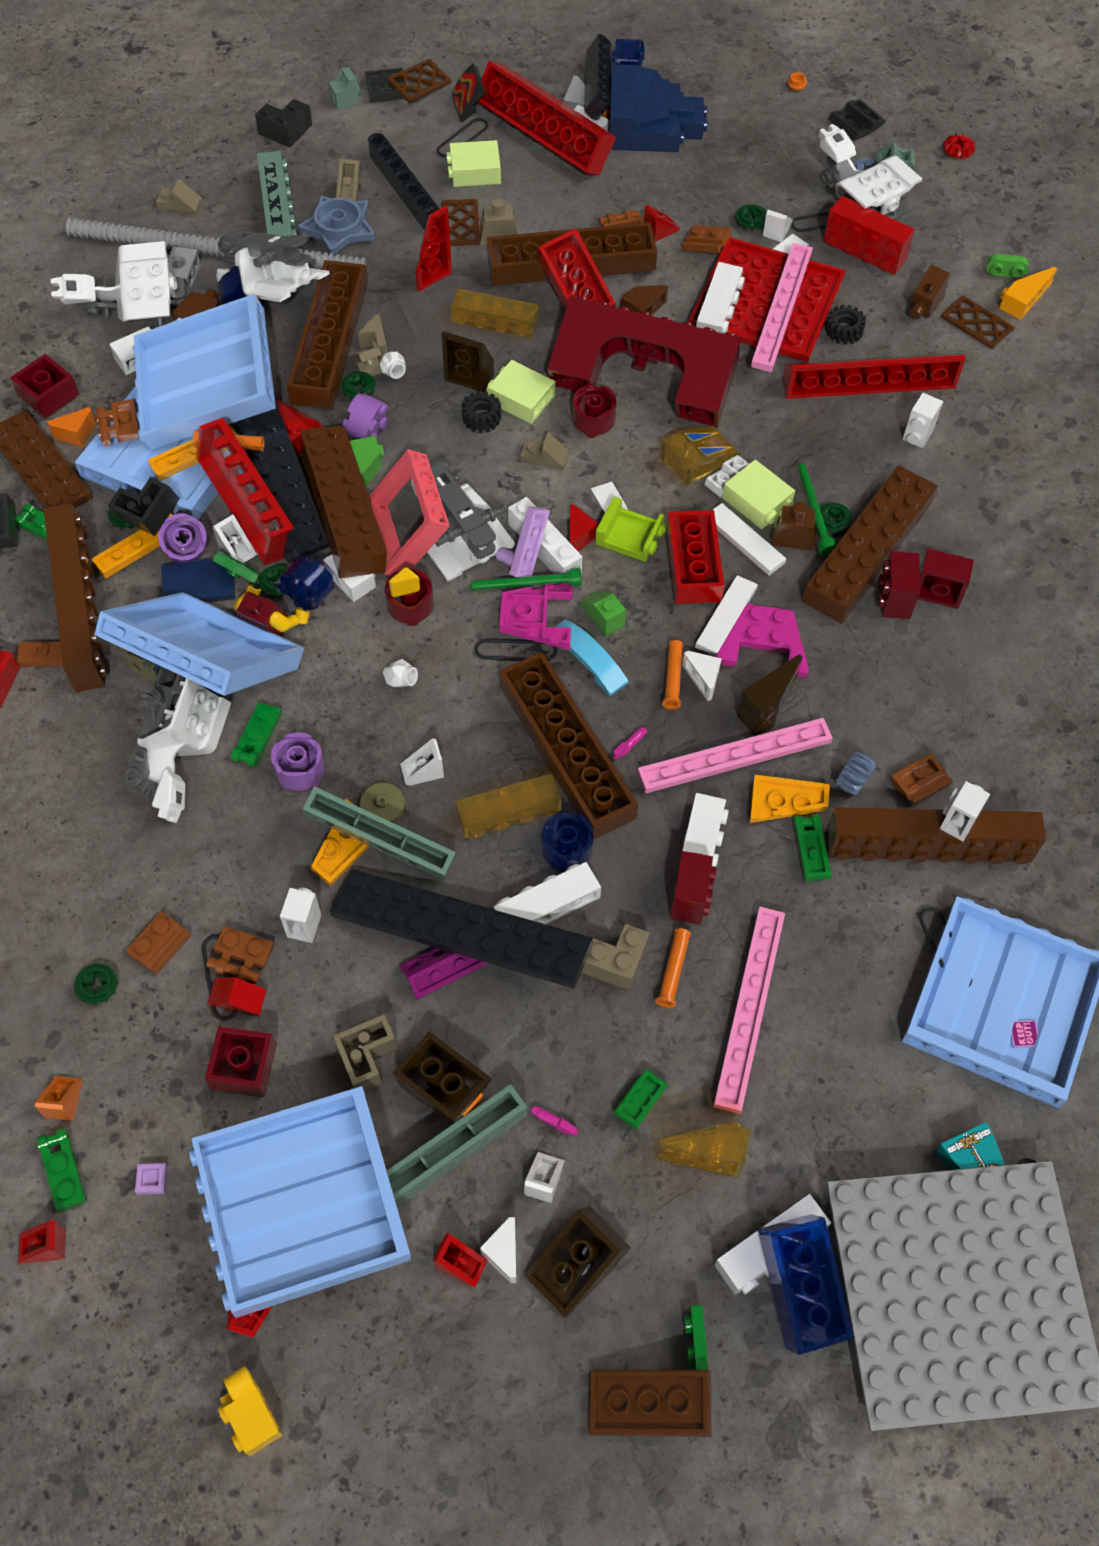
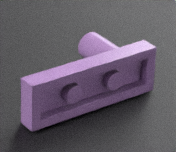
[496,506,550,577]

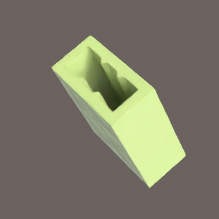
[447,140,501,187]
[487,360,555,424]
[722,459,795,529]

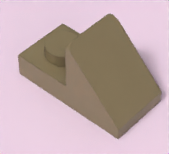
[336,159,362,202]
[156,179,202,214]
[358,314,388,360]
[350,346,382,376]
[520,432,569,470]

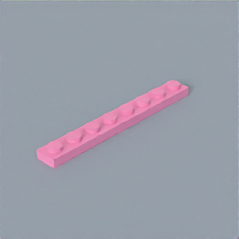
[751,243,813,372]
[637,718,833,794]
[713,907,785,1114]

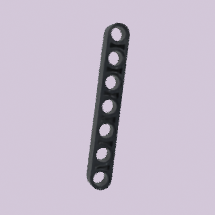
[585,34,611,120]
[368,133,440,230]

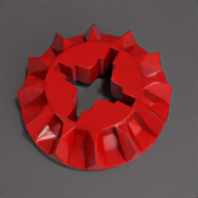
[943,133,976,159]

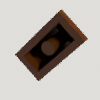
[621,285,668,315]

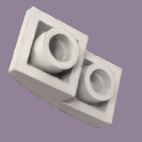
[704,455,749,498]

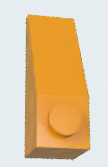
[999,267,1057,320]

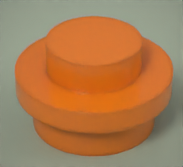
[788,72,807,91]

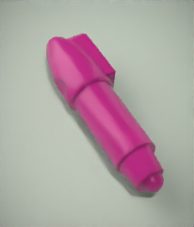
[612,727,647,760]
[530,1106,579,1136]

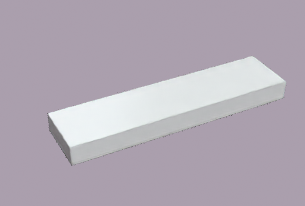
[713,503,786,575]
[695,575,758,657]

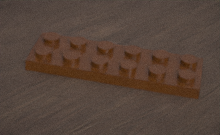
[0,410,93,509]

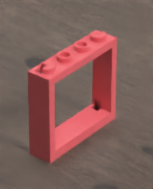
[368,449,450,575]

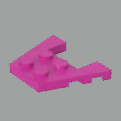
[499,583,573,650]
[716,604,809,678]

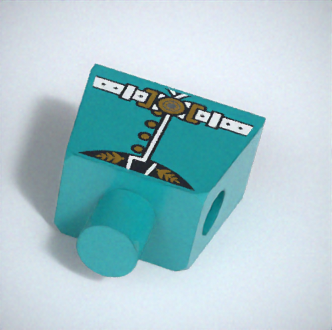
[935,1122,1005,1171]

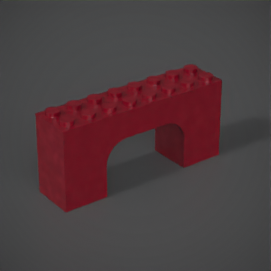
[547,296,740,428]

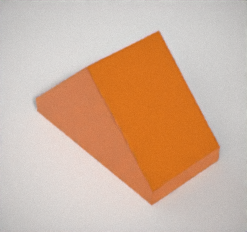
[47,407,96,447]
[35,1076,82,1121]

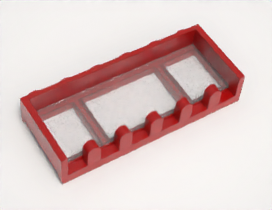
[196,418,294,566]

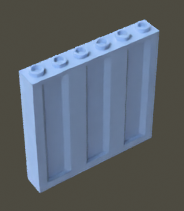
[132,294,276,450]
[75,386,247,520]
[94,592,304,696]
[901,896,1099,1108]
[189,1086,411,1318]

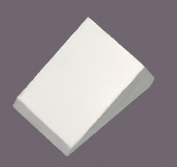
[763,210,793,242]
[213,514,257,563]
[682,651,722,701]
[400,738,444,786]
[524,1152,565,1203]
[480,1217,516,1283]

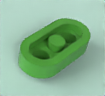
[986,254,1029,278]

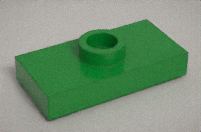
[212,551,261,583]
[613,1069,668,1131]

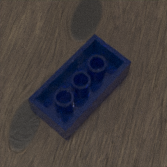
[758,1214,854,1355]

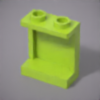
[595,497,667,562]

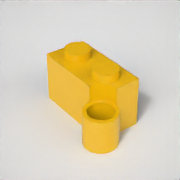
[217,1366,283,1456]

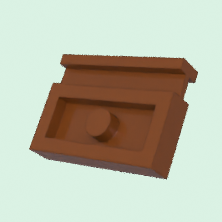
[681,225,732,253]
[890,753,953,808]
[125,911,192,976]

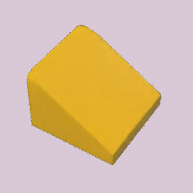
[389,567,420,597]

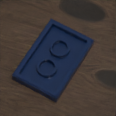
[161,559,236,603]

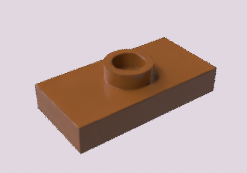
[16,642,63,667]

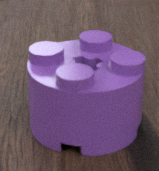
[343,393,389,440]
[158,513,208,563]
[271,732,325,791]

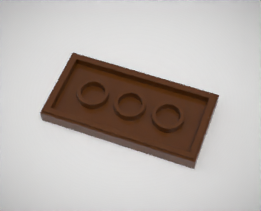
[589,1370,712,1437]

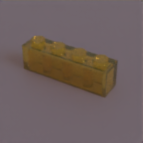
[451,289,539,338]
[455,773,562,838]

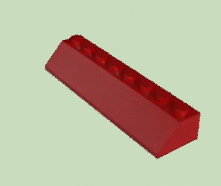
[782,354,966,399]

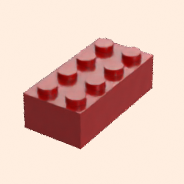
[823,196,915,275]
[537,228,616,310]
[666,510,725,604]

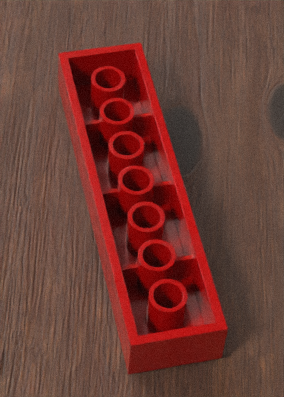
[478,61,616,175]

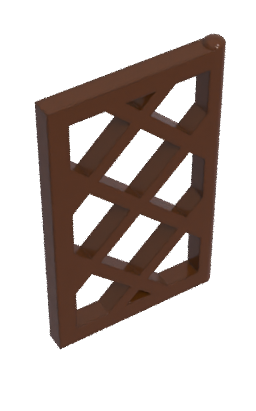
[387,59,452,103]
[442,199,480,246]
[941,295,1015,350]

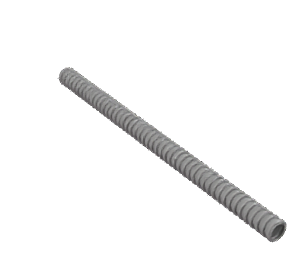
[65,217,367,271]

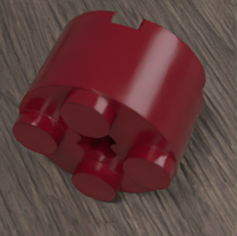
[572,384,617,438]
[385,569,434,626]

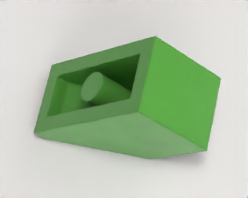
[350,436,385,488]
[579,591,626,637]

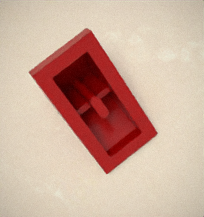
[644,204,680,242]
[569,505,598,552]
[207,977,267,1016]
[18,1220,66,1264]
[433,1233,488,1288]

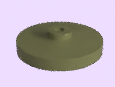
[360,783,406,823]

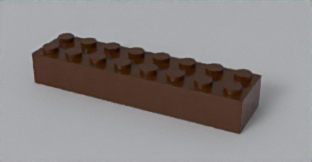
[487,222,657,286]
[287,260,368,409]
[300,426,387,578]
[802,465,938,624]
[44,503,107,692]
[499,652,638,840]
[826,807,1046,864]

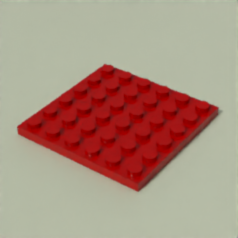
[688,237,846,362]

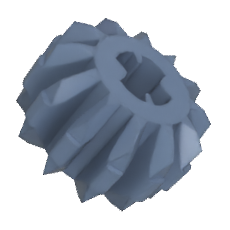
[836,752,876,796]

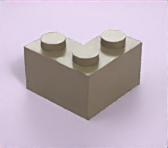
[581,924,650,991]
[333,1014,397,1092]

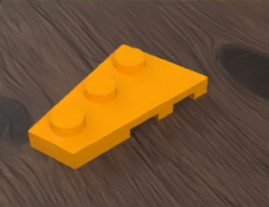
[750,775,830,823]
[311,798,370,886]

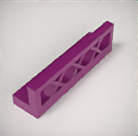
[399,947,489,999]

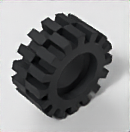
[825,305,866,345]
[462,391,501,433]

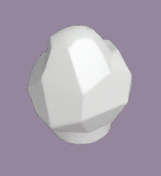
[379,352,406,379]
[383,659,418,688]

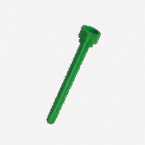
[798,463,837,557]
[470,567,582,590]

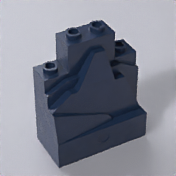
[610,64,707,152]

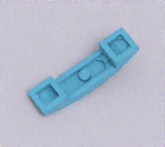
[555,619,628,696]

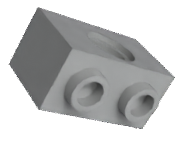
[167,247,201,292]

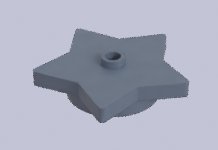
[298,196,375,255]

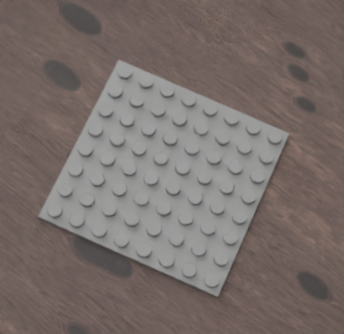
[827,1161,1099,1431]

